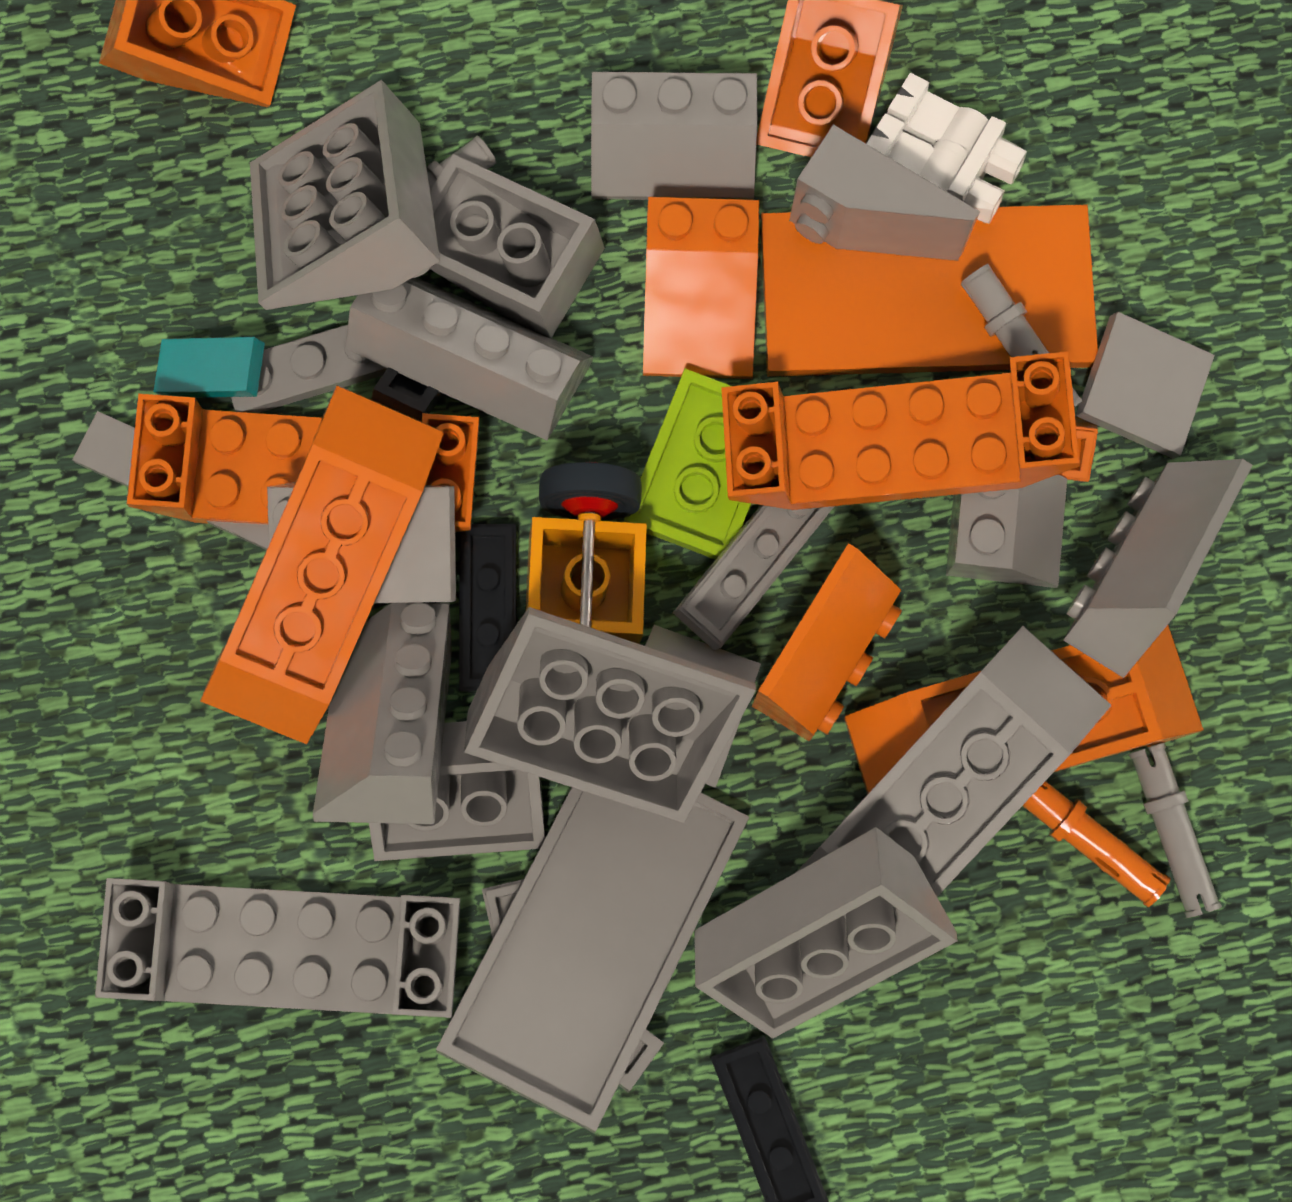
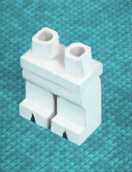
[866,73,1027,224]

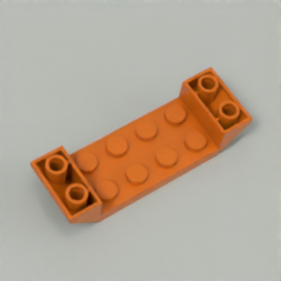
[721,351,1080,510]
[200,385,444,744]
[127,393,480,532]
[844,625,1203,794]

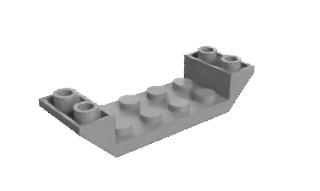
[797,626,1111,897]
[95,878,461,1018]

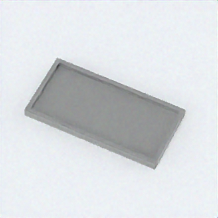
[436,787,749,1134]

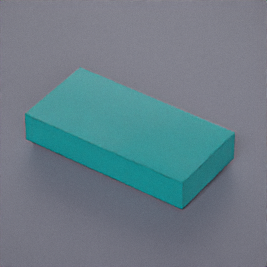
[153,337,265,397]

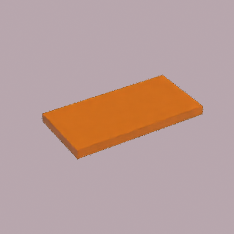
[760,204,1098,377]

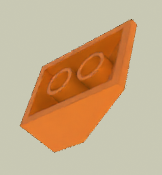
[99,0,296,107]
[756,0,903,157]
[643,197,759,379]

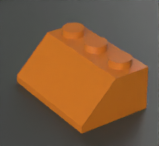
[752,543,902,742]

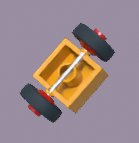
[526,462,647,644]

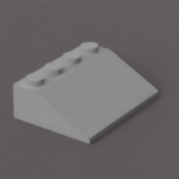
[250,80,440,310]
[464,607,756,823]

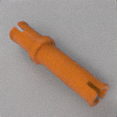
[1023,781,1171,907]

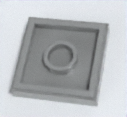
[1075,312,1215,458]

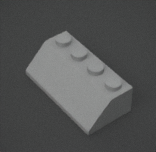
[345,277,593,441]
[1063,459,1253,678]
[313,603,452,824]
[694,827,958,1038]

